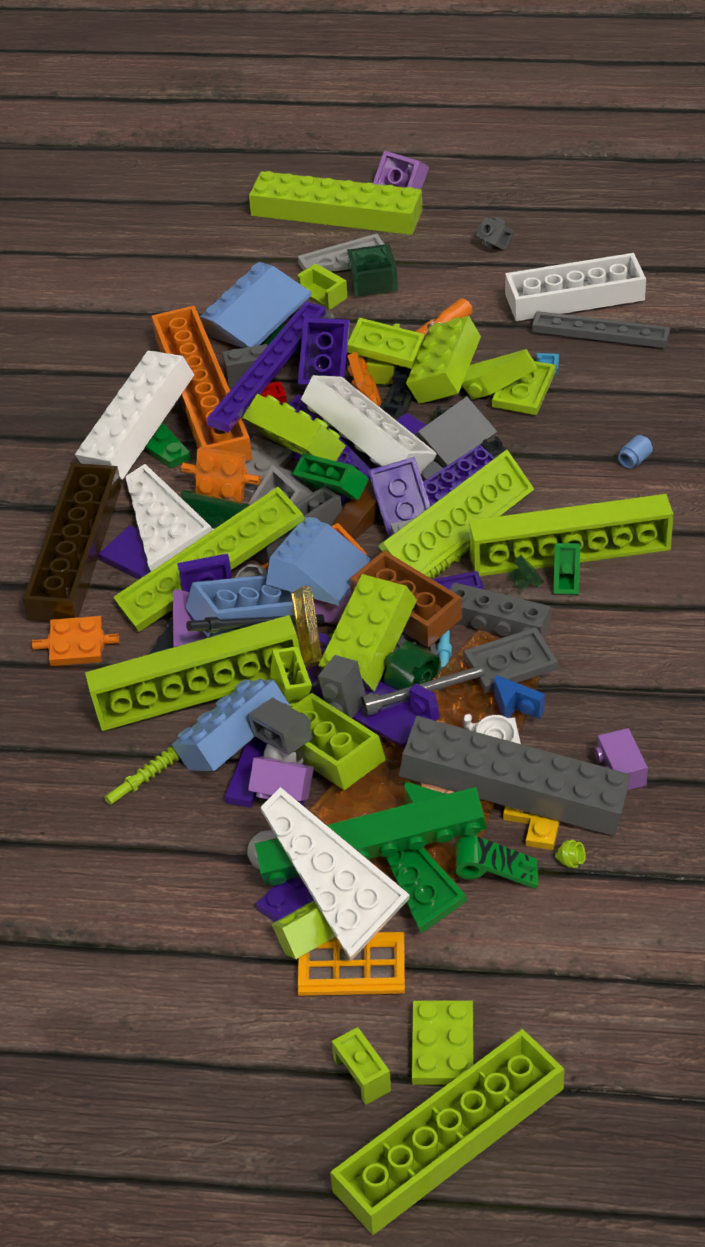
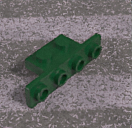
[180,490,251,529]

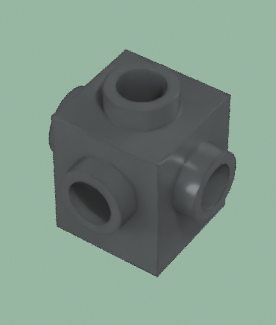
[476,216,515,250]

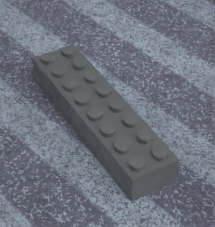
[399,716,631,836]

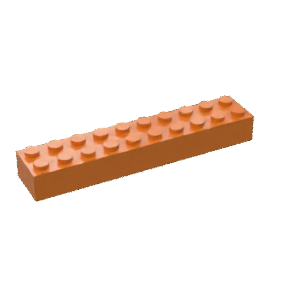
[152,305,253,461]

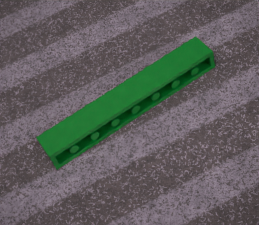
[254,787,487,885]

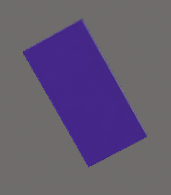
[423,444,494,506]

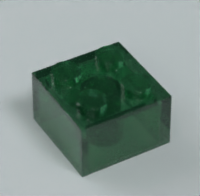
[347,244,398,296]

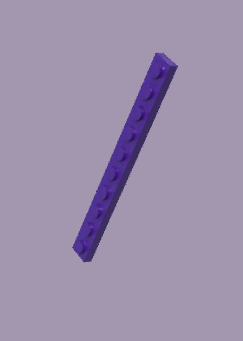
[207,301,326,433]

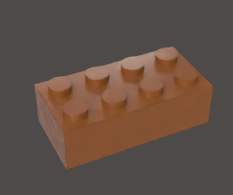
[350,550,462,647]

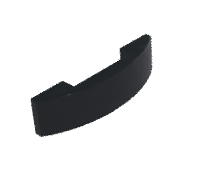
[379,365,414,420]

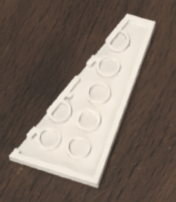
[125,464,212,571]
[261,787,409,961]

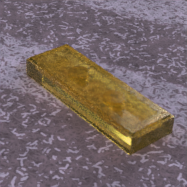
[291,586,322,668]

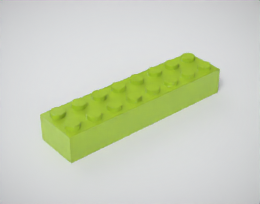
[249,171,422,235]
[469,494,673,576]
[85,615,301,731]
[330,1029,564,1235]

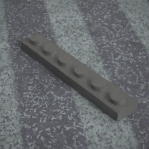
[532,311,670,348]

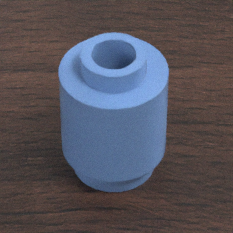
[618,435,653,469]

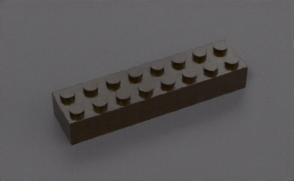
[23,463,121,622]

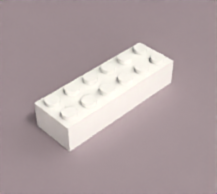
[505,253,646,321]
[75,351,194,480]
[301,375,437,474]

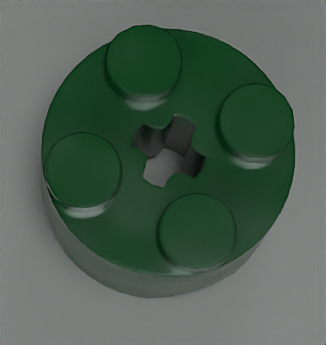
[383,641,441,691]

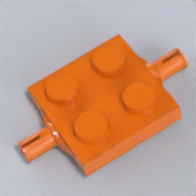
[347,351,382,406]
[181,447,261,502]
[32,616,120,666]

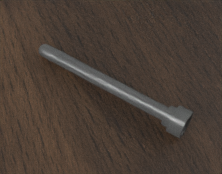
[361,666,486,716]

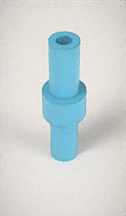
[436,630,452,673]

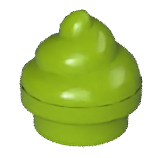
[555,840,586,868]

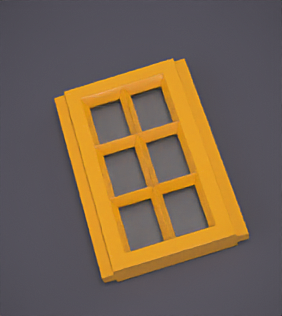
[298,932,405,996]

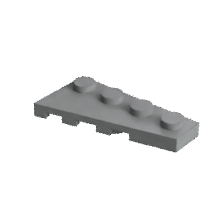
[298,234,394,272]

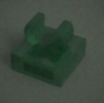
[510,555,544,590]

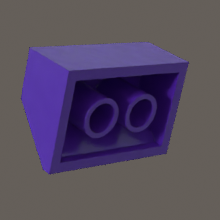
[298,318,350,392]

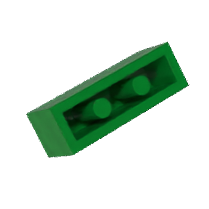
[293,453,369,500]

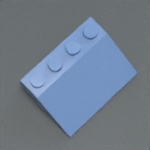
[200,262,312,348]
[266,517,371,606]

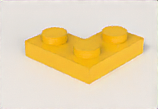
[503,806,560,850]

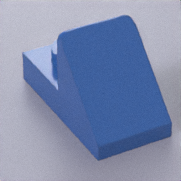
[494,675,545,719]

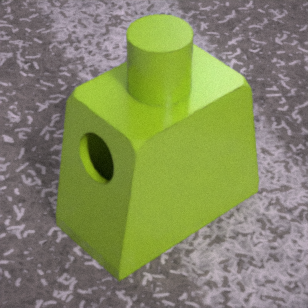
[270,646,312,707]

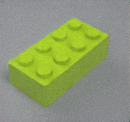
[406,316,481,404]
[242,394,346,461]
[318,574,417,692]
[291,693,386,790]

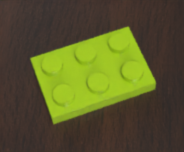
[347,318,425,369]
[492,361,556,415]
[412,1001,473,1085]

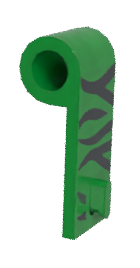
[455,835,538,889]

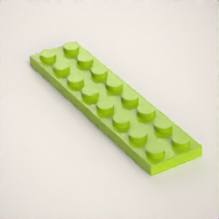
[378,450,534,575]
[113,487,305,632]

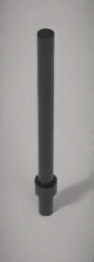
[186,614,325,633]

